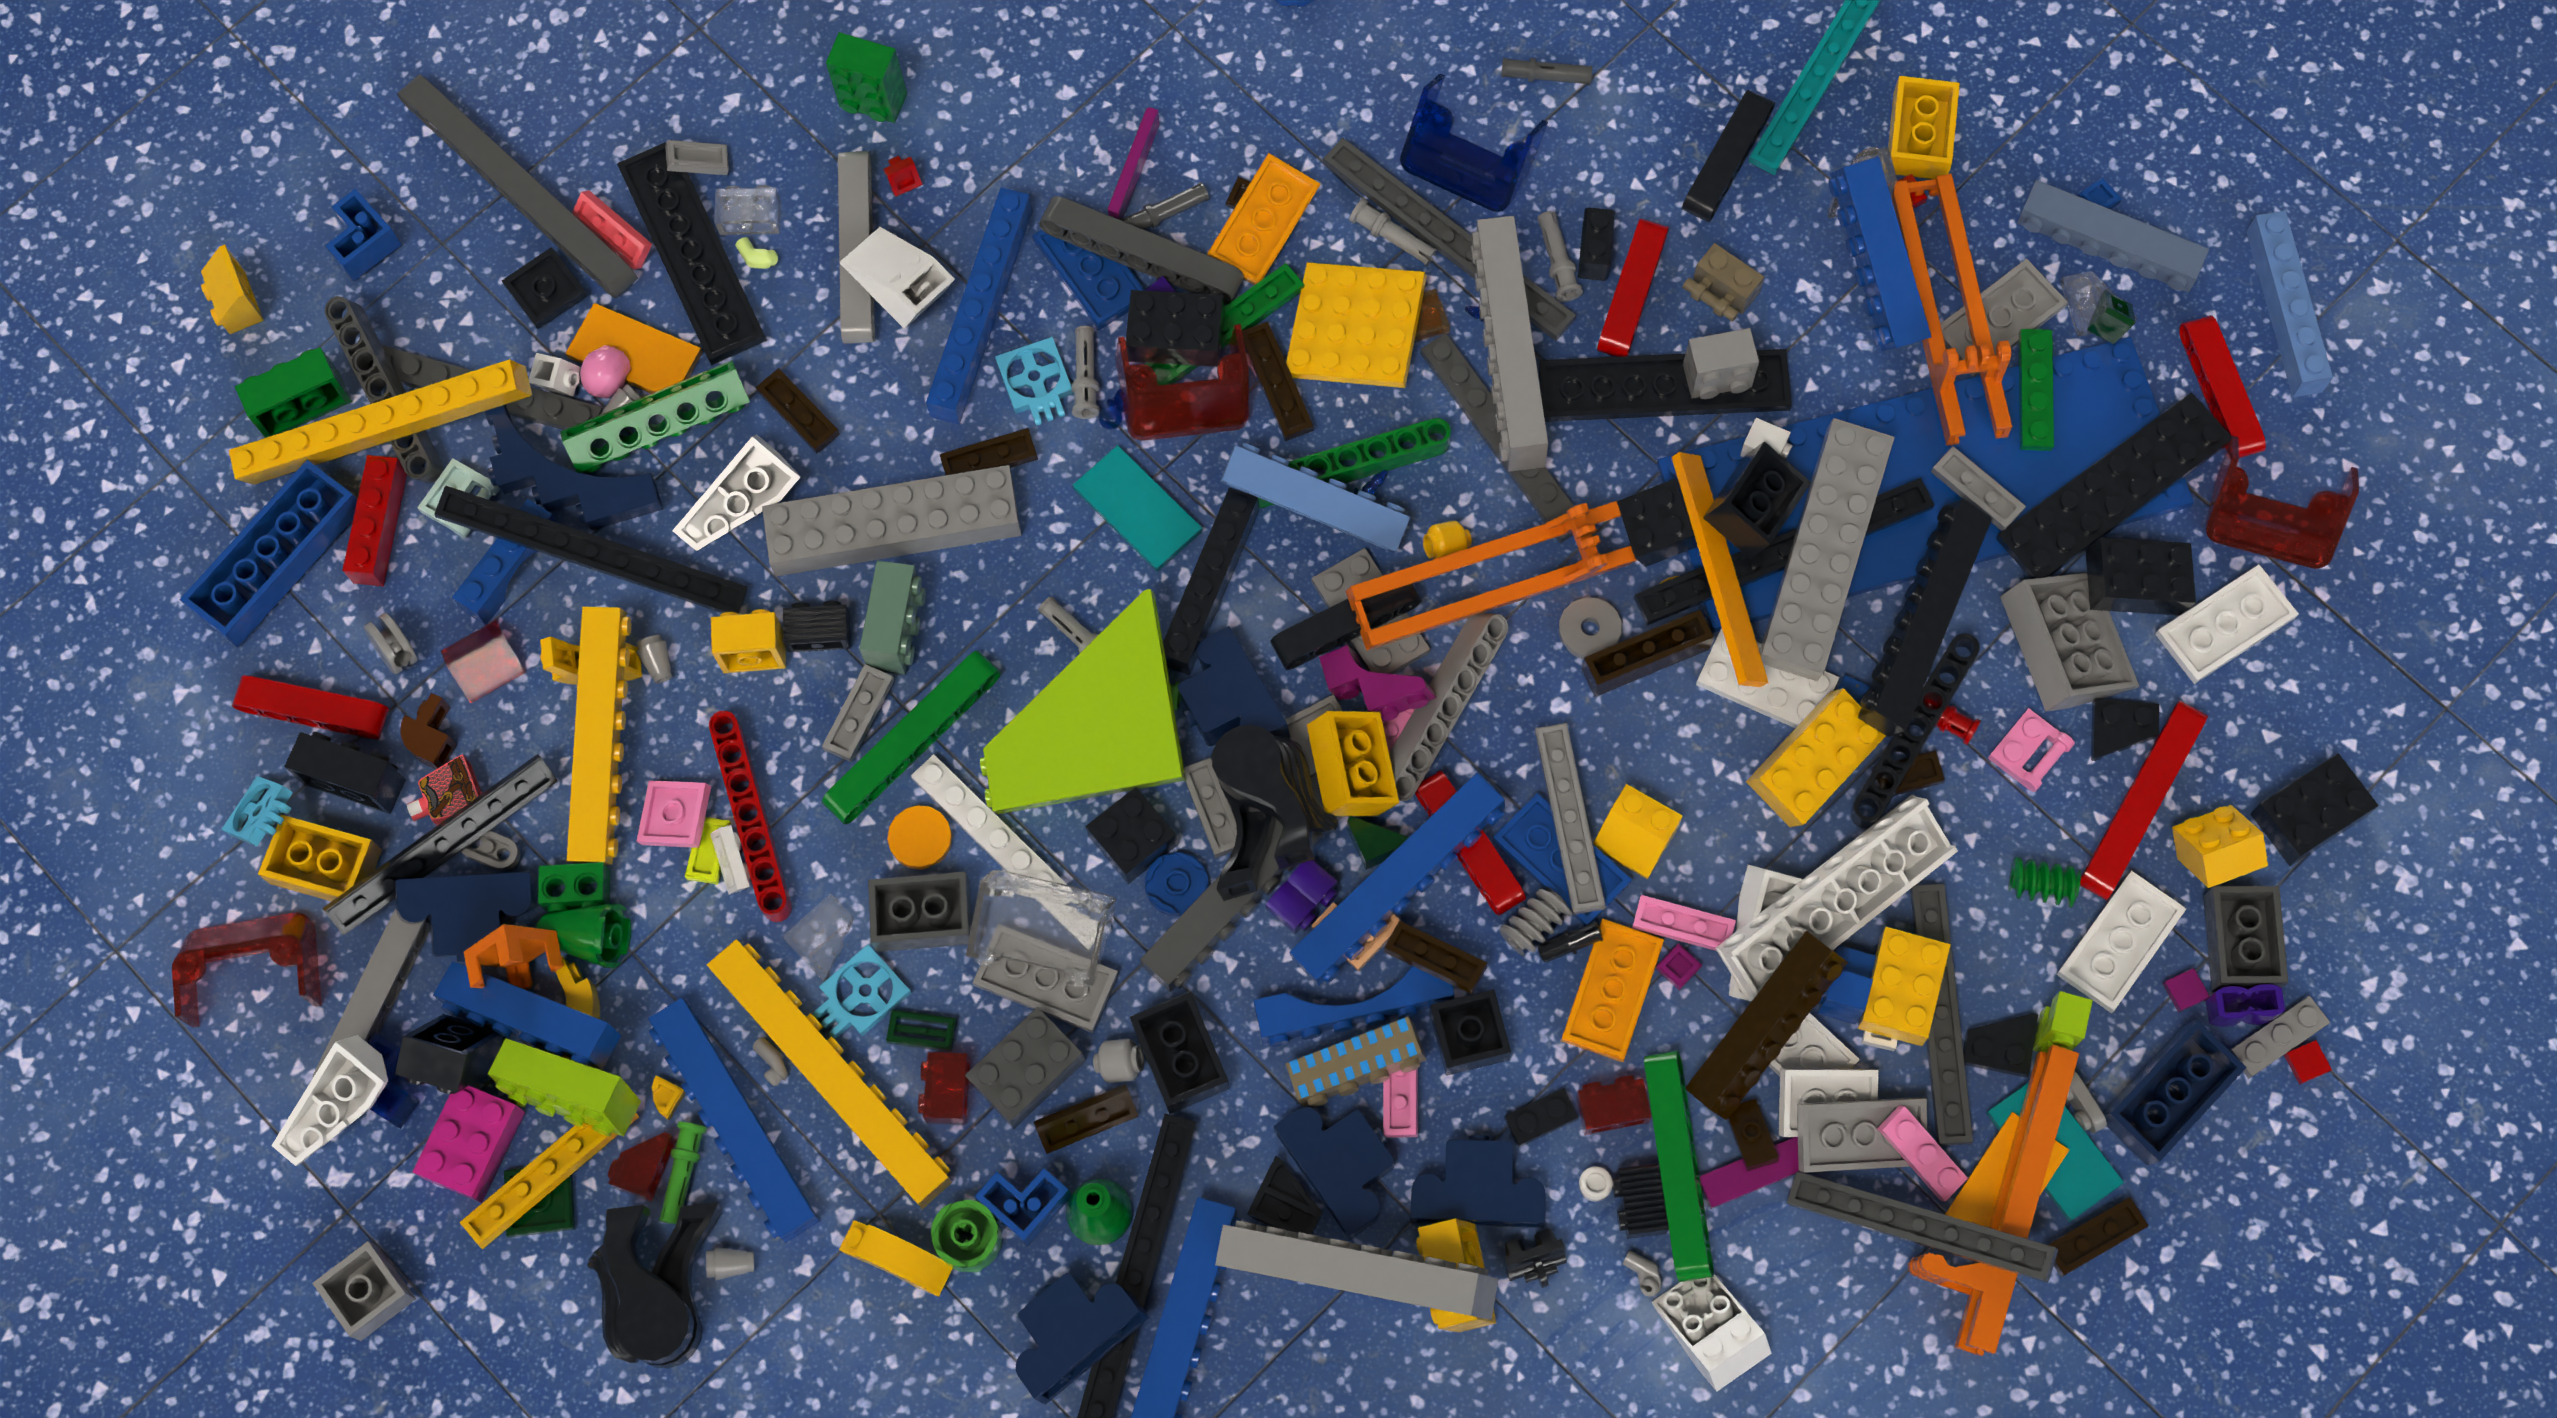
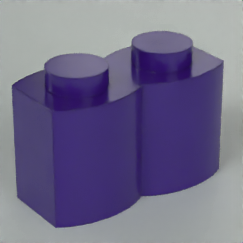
[1265,860,1338,934]
[2206,984,2285,1027]

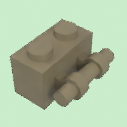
[1682,243,1764,322]

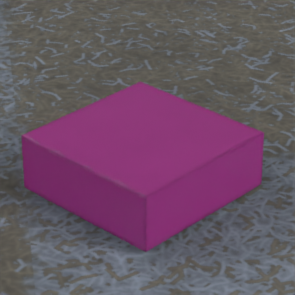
[1655,944,1702,991]
[2163,968,2210,1013]

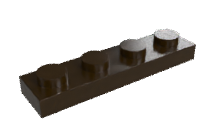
[1239,321,1314,441]

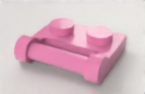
[1988,708,2075,792]

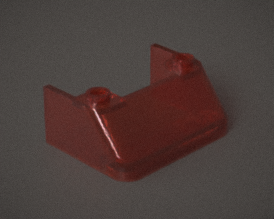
[1115,324,1250,441]
[2206,436,2359,569]
[172,912,322,1028]

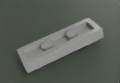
[1931,446,2026,531]
[822,664,895,762]
[1184,758,1237,858]
[2230,996,2331,1079]

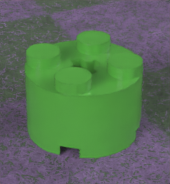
[931,1200,1002,1273]

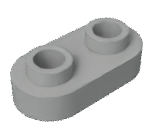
[460,830,521,871]
[2066,1071,2107,1134]

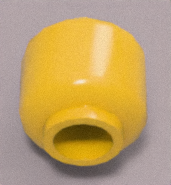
[1423,521,1472,560]

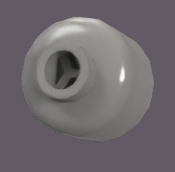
[1093,1039,1144,1083]

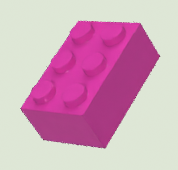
[413,1086,525,1203]

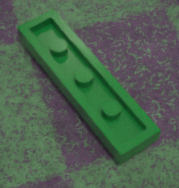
[2019,329,2054,451]

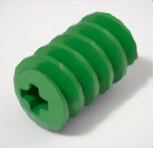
[2008,857,2081,908]

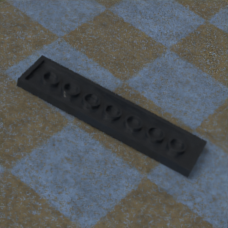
[617,142,767,365]
[1539,349,1792,422]
[1996,392,2233,579]

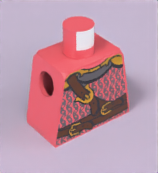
[407,754,482,826]

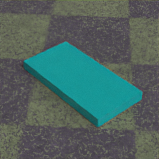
[1072,445,1203,572]
[1986,1083,2124,1222]

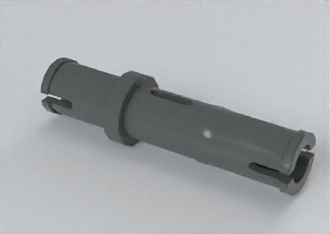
[1501,58,1592,85]
[1120,182,1209,229]

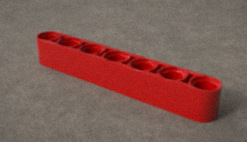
[2080,700,2209,901]
[709,710,792,922]

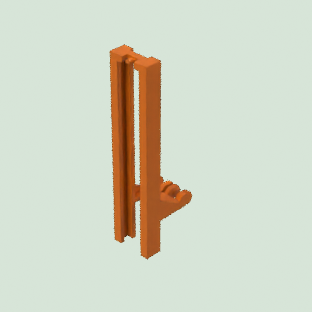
[1889,174,2012,446]
[1345,501,1637,651]
[1907,1045,2079,1356]

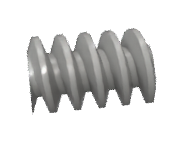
[1500,887,1572,957]

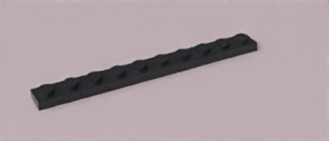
[1634,478,1935,626]
[434,485,748,614]
[1077,1114,1197,1418]

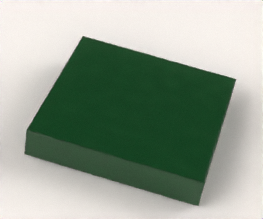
[504,1168,575,1238]

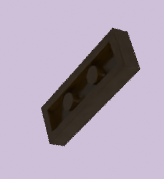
[755,368,840,454]
[939,428,1038,475]
[1384,921,1487,994]
[1034,1084,1139,1154]
[2048,1197,2149,1277]

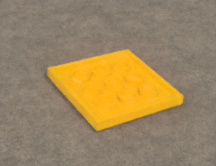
[1286,262,1427,388]

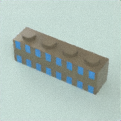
[1286,1016,1427,1108]

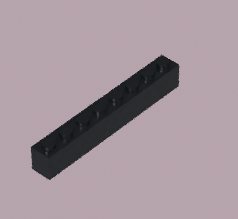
[1857,498,1992,737]

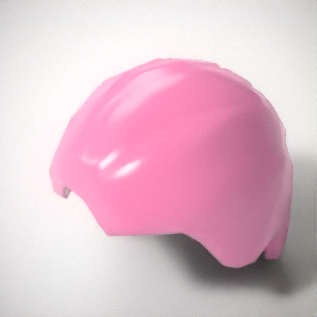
[580,345,631,398]

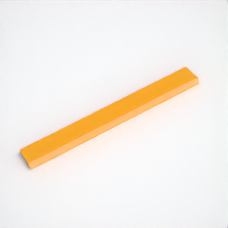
[1672,452,1769,687]

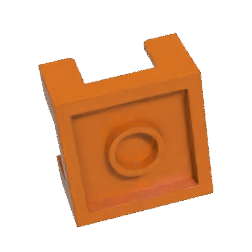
[464,924,563,990]

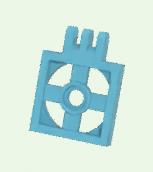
[995,337,1073,426]
[221,776,293,846]
[813,944,912,1039]

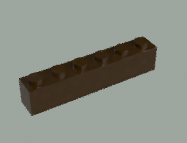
[1685,931,1848,1120]

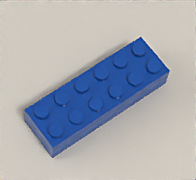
[1828,156,1931,351]
[179,460,357,648]

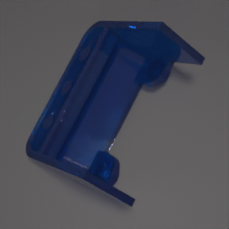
[1400,74,1548,212]

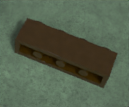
[1582,610,1714,697]

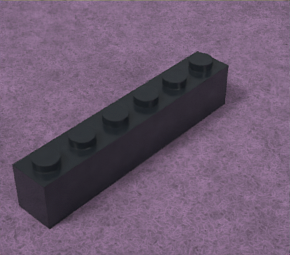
[1163,487,1259,676]

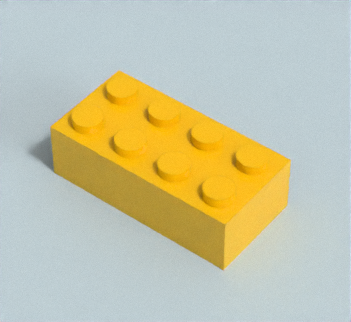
[1746,688,1886,827]

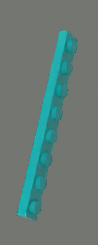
[1748,0,1881,176]

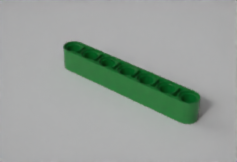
[1245,418,1451,508]
[822,650,1001,825]
[1644,1050,1714,1282]

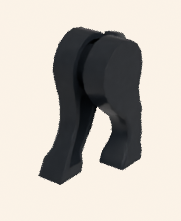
[1212,725,1338,901]
[587,1202,722,1369]

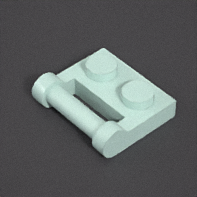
[417,458,500,538]

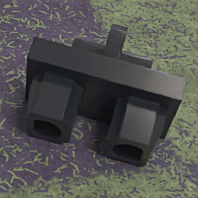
[1504,1229,1567,1288]

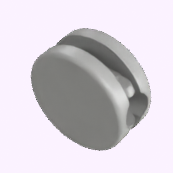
[363,613,418,674]

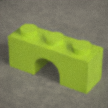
[2033,991,2093,1053]

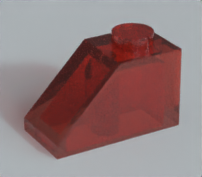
[608,1132,677,1202]

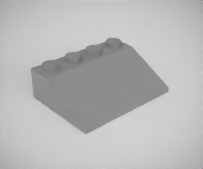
[2000,573,2139,712]

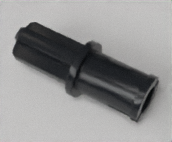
[1538,921,1604,962]

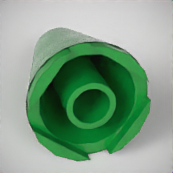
[536,903,631,969]
[1066,1179,1132,1245]

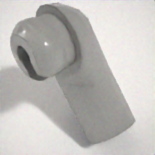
[753,1037,787,1086]
[1622,1250,1662,1297]

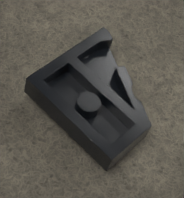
[2091,698,2159,761]
[1963,1013,2038,1078]
[1247,1156,1322,1235]

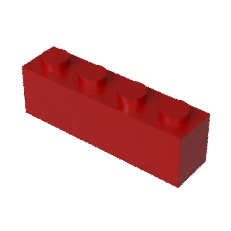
[342,455,407,587]

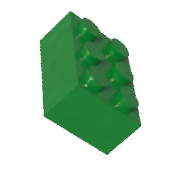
[826,32,907,123]
[234,347,352,438]

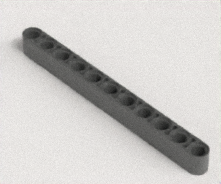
[397,74,638,299]

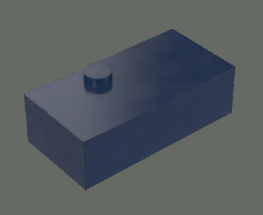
[2102,1020,2247,1165]

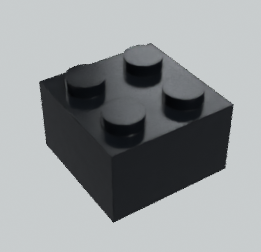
[1617,479,1698,567]
[1085,787,1178,884]
[1429,989,1511,1076]

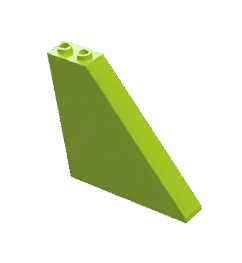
[980,589,1186,815]

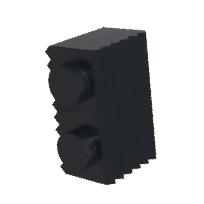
[1578,208,1615,281]
[783,600,850,653]
[1612,1163,1669,1239]

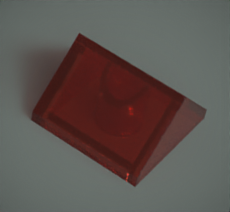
[441,620,526,703]

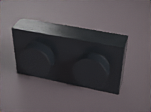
[1504,1088,1579,1148]

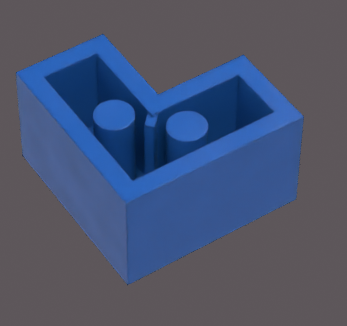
[325,189,401,281]
[1817,945,1876,1025]
[974,1168,1071,1247]

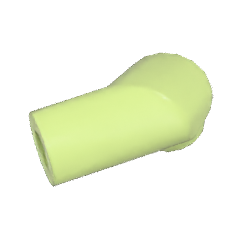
[735,237,778,269]

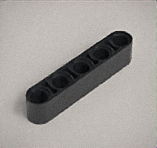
[1682,90,1775,222]
[1270,584,1422,670]

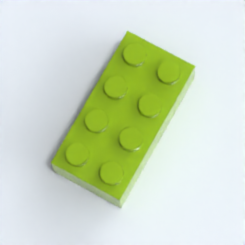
[488,1038,641,1137]

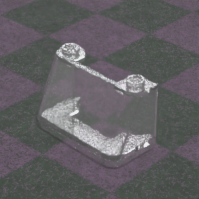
[966,870,1116,988]

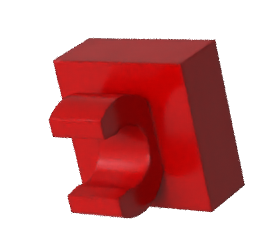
[883,155,922,197]

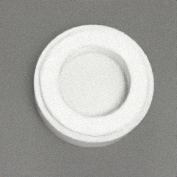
[1579,1166,1613,1202]

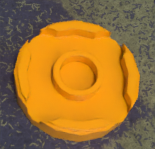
[887,805,953,870]

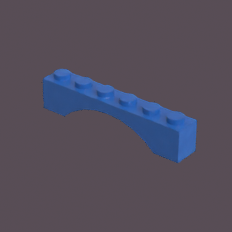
[1253,966,1455,1047]

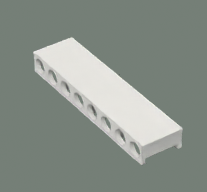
[1715,795,1958,1001]

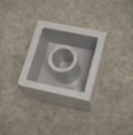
[1683,328,1759,399]
[312,1241,416,1341]

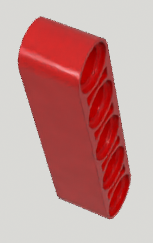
[1597,218,1669,357]
[2179,315,2266,460]
[232,675,389,740]
[1415,770,1526,916]

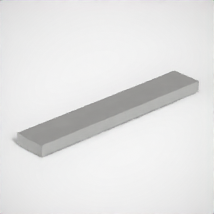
[1535,723,1606,915]

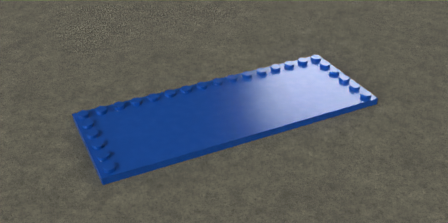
[1657,337,2194,633]

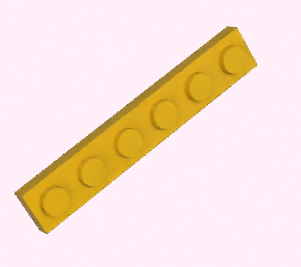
[459,1113,639,1250]

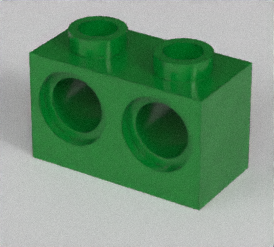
[538,862,610,913]

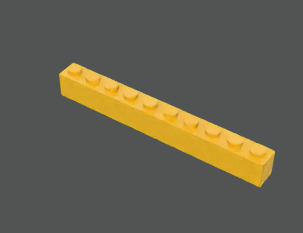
[229,359,532,485]
[707,939,952,1209]

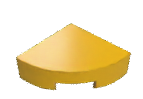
[652,1075,685,1121]

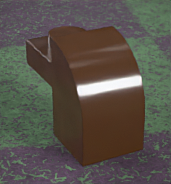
[400,693,457,769]

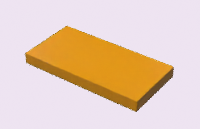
[1207,153,1320,285]
[565,303,703,394]
[1561,918,1664,1062]
[1944,1112,2069,1228]

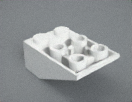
[839,227,955,329]
[1652,1274,1772,1392]

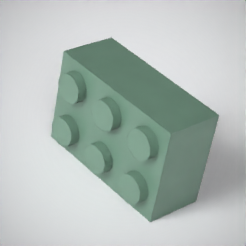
[859,561,926,675]

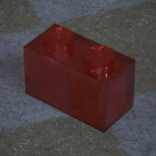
[918,1052,971,1125]
[1576,1075,1652,1136]

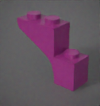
[1319,645,1436,721]

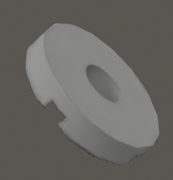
[1559,597,1622,659]

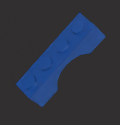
[452,499,558,626]

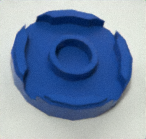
[1145,852,1209,916]

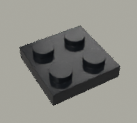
[502,247,588,329]

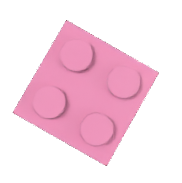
[637,781,711,848]

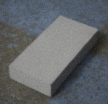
[665,140,729,175]

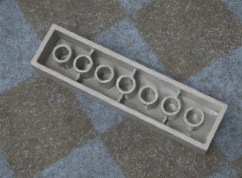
[1471,216,1548,472]
[1759,418,1895,681]
[762,465,1022,577]
[1215,1220,1499,1320]

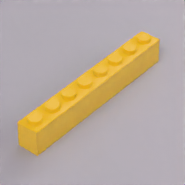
[567,607,632,865]

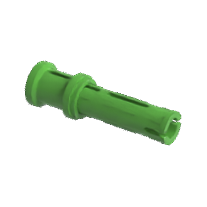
[659,1122,707,1225]

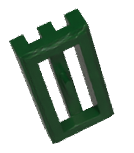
[886,1010,957,1052]

